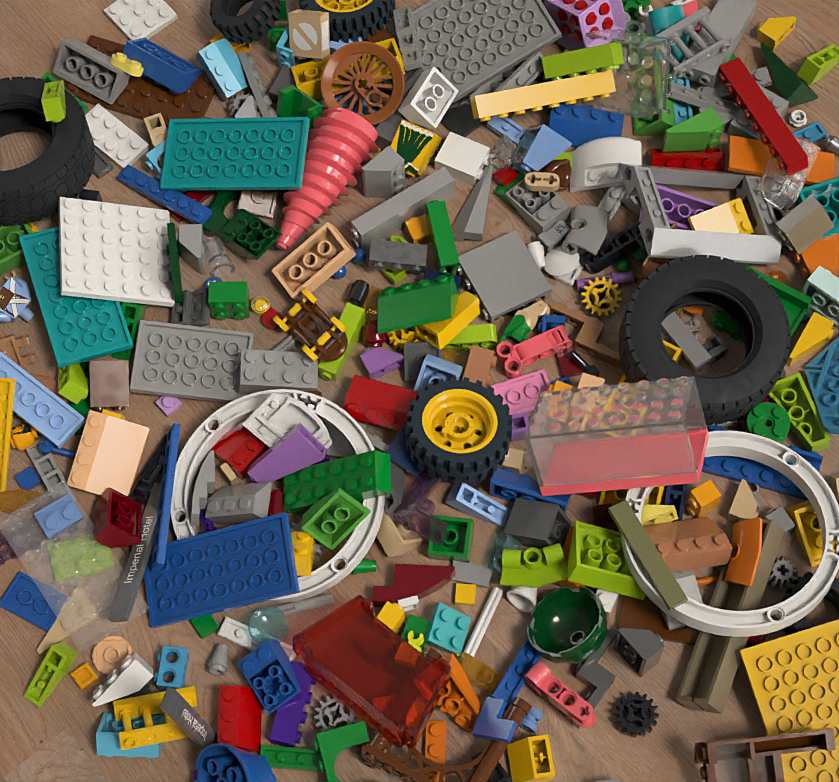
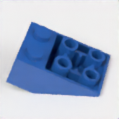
[237,639,301,715]

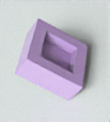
[155,396,183,418]

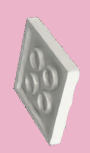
[104,0,178,40]

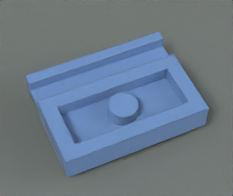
[34,494,84,539]

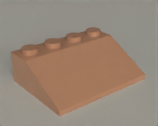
[643,517,733,572]

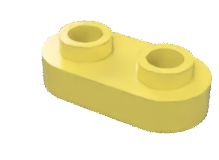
[110,52,144,77]

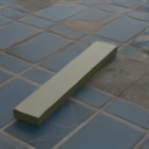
[608,500,688,610]

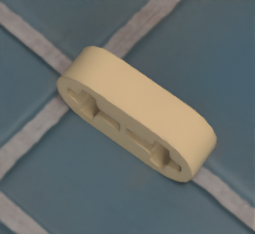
[524,172,560,192]

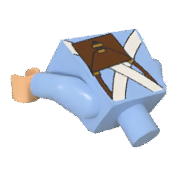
[0,271,35,323]

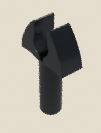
[569,350,600,377]

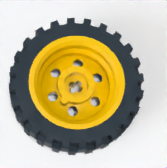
[405,377,513,484]

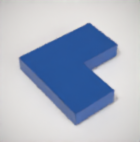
[472,697,517,743]

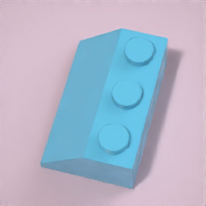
[195,37,250,101]
[96,712,165,759]

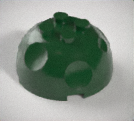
[527,586,607,664]

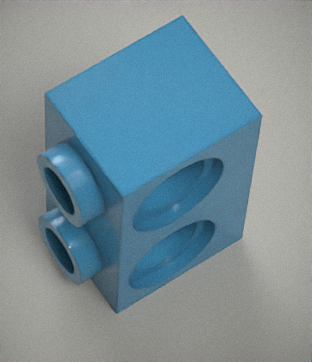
[154,646,190,691]

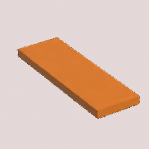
[727,135,835,185]

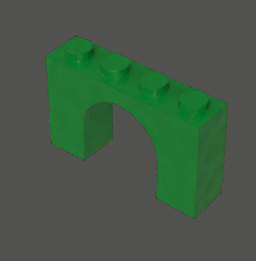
[313,721,370,782]

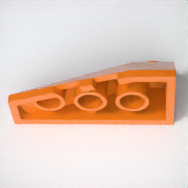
[414,653,482,736]

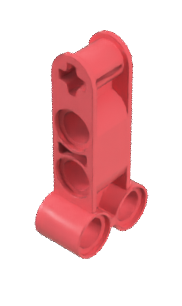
[496,325,573,379]
[524,661,596,728]

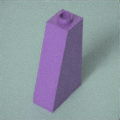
[247,423,327,483]

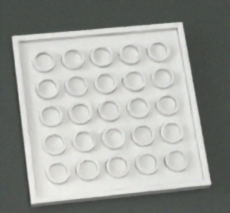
[58,197,175,307]

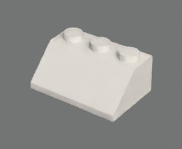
[398,67,459,130]

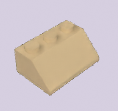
[376,497,428,557]

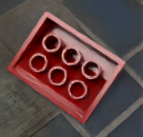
[209,394,270,480]

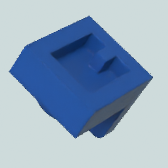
[538,315,566,333]

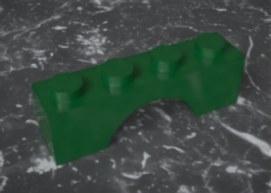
[202,190,241,242]

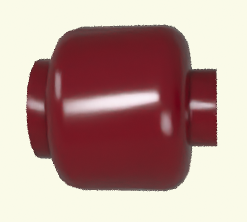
[362,320,387,347]

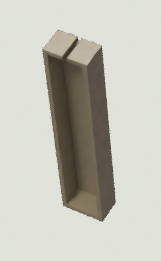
[676,518,785,714]

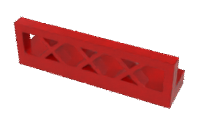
[649,147,725,172]

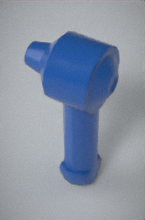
[38,439,77,460]

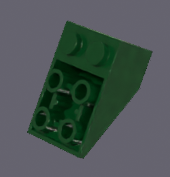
[218,208,282,260]

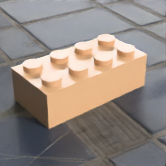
[271,222,357,300]

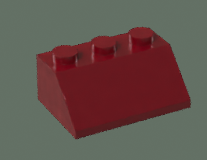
[94,487,142,548]

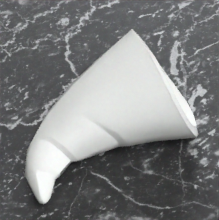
[506,586,538,613]

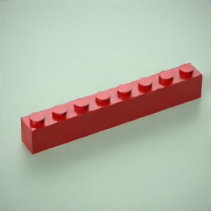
[718,57,809,177]

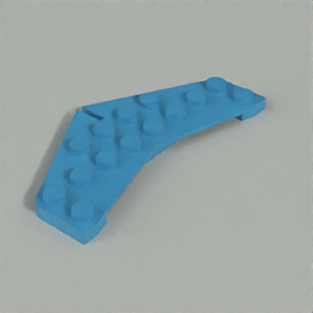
[804,336,839,434]

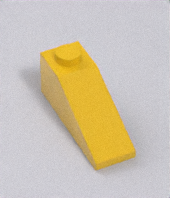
[786,312,835,366]

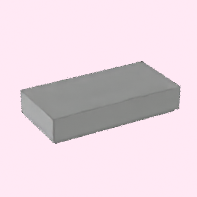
[451,560,492,589]

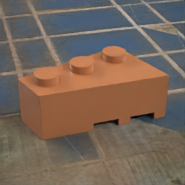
[463,345,497,388]

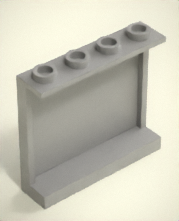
[457,230,552,324]

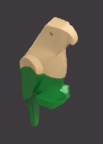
[494,300,550,353]

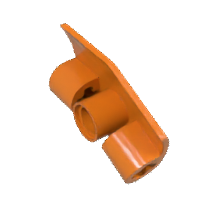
[724,517,762,587]

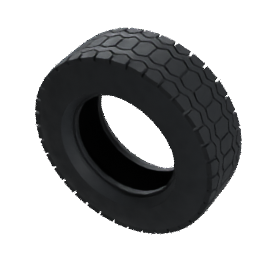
[0,76,95,226]
[618,255,791,425]

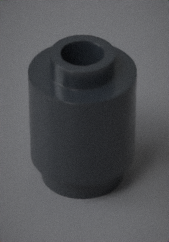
[346,280,370,308]

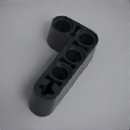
[583,222,648,274]

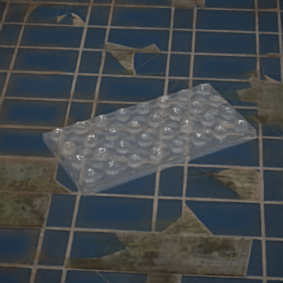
[0,480,149,654]

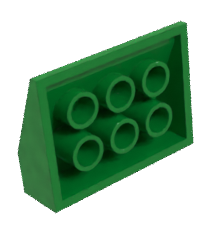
[377,275,459,334]

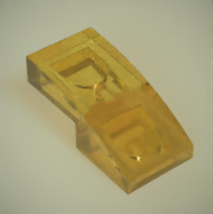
[362,286,383,323]

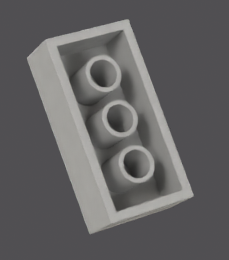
[238,349,318,394]

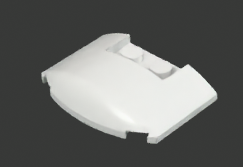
[570,137,642,192]
[242,392,333,467]

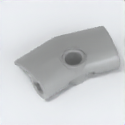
[562,205,607,255]

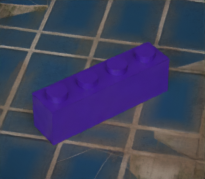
[270,661,318,748]

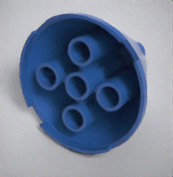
[194,743,276,782]

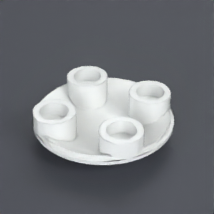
[544,246,580,279]

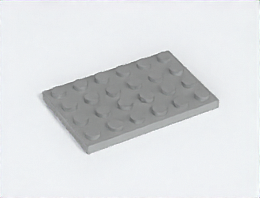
[130,320,254,403]

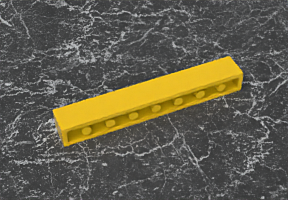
[470,70,616,122]

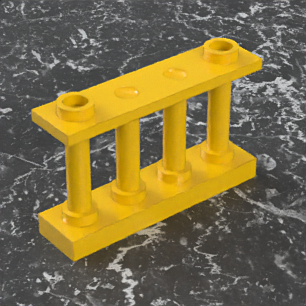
[113,686,202,750]

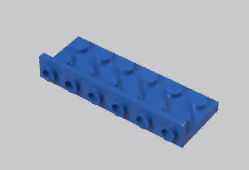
[701,425,823,500]

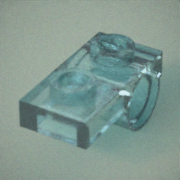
[488,532,522,576]

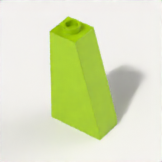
[318,302,366,382]

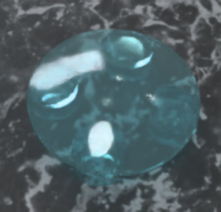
[248,606,288,645]

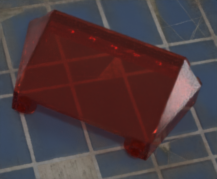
[292,595,451,748]

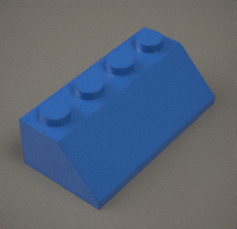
[123,37,203,94]
[549,103,625,148]
[489,468,572,514]

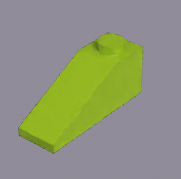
[797,44,839,85]
[41,80,66,123]
[58,363,89,404]
[24,642,78,707]

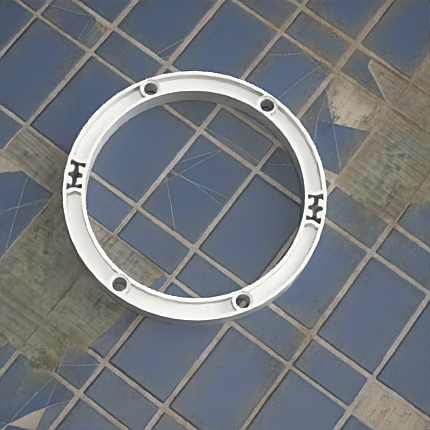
[171,389,385,604]
[621,431,839,637]

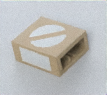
[288,9,330,61]

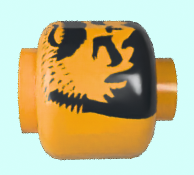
[11,423,38,451]

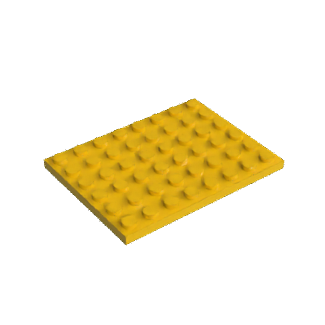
[739,619,839,782]

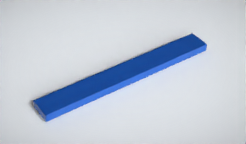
[151,423,181,572]

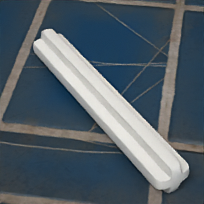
[462,587,503,661]

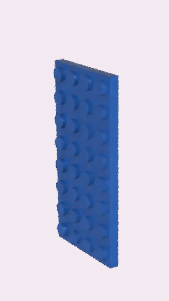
[144,512,300,628]

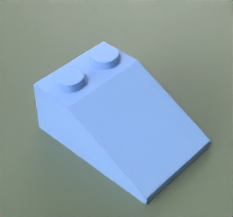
[414,354,463,393]

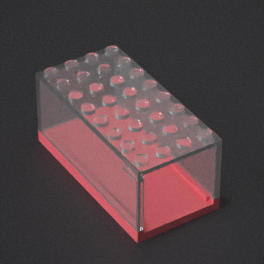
[524,376,709,496]

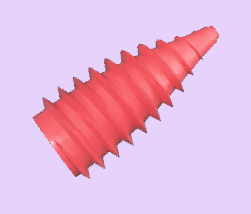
[276,107,379,251]

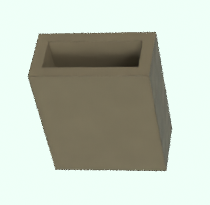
[776,195,834,254]

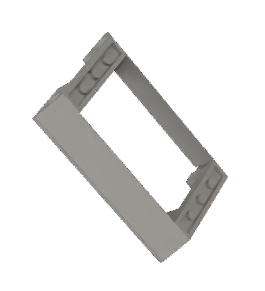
[619,163,782,265]

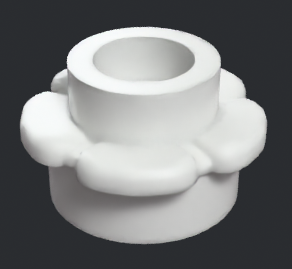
[789,110,807,127]

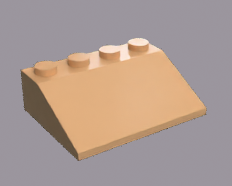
[67,410,150,496]

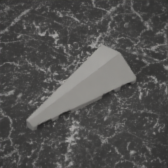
[451,161,494,242]

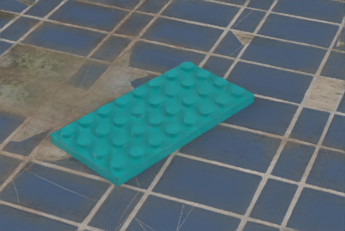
[160,117,310,190]
[19,226,134,368]

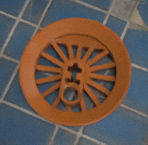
[321,41,405,125]

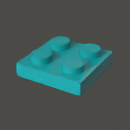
[424,602,471,656]

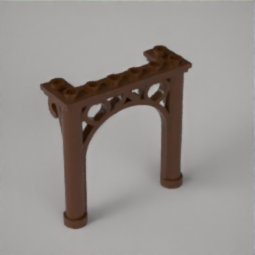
[361,647,532,782]

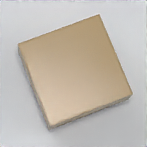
[220,462,238,485]

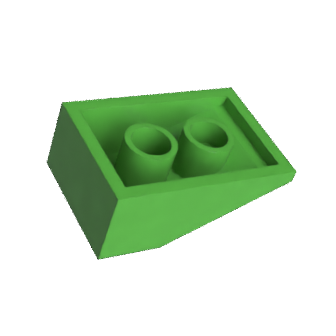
[661,107,724,152]
[301,488,371,550]

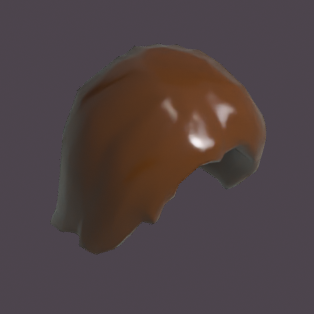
[541,159,571,192]

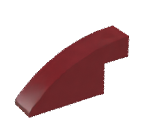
[372,564,456,607]

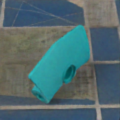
[648,4,689,64]

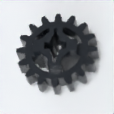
[614,692,659,738]

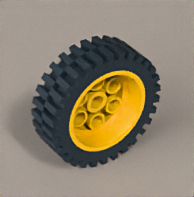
[299,0,396,43]

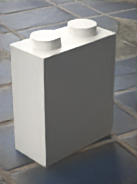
[435,132,491,185]

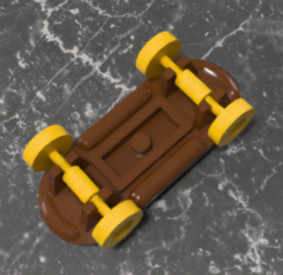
[273,287,348,362]

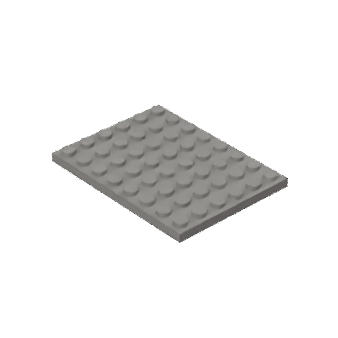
[389,0,563,104]

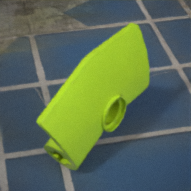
[500,543,568,588]

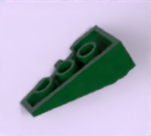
[760,42,819,106]

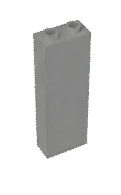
[682,0,757,87]
[350,167,455,251]

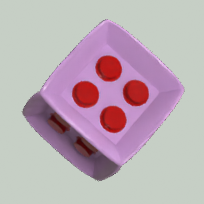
[545,0,626,51]

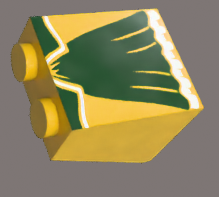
[390,119,443,177]

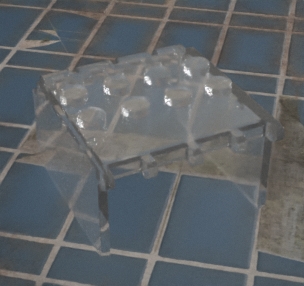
[582,29,676,118]

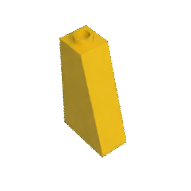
[414,291,480,350]

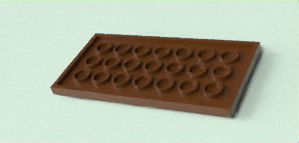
[65,35,216,128]

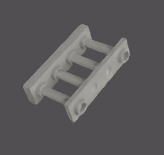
[647,6,733,80]
[469,51,544,98]

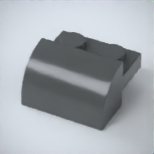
[171,288,210,327]

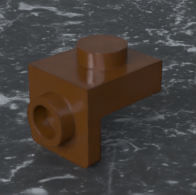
[592,503,618,532]

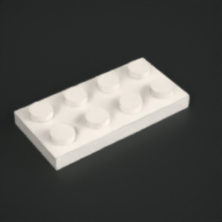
[85,104,150,170]

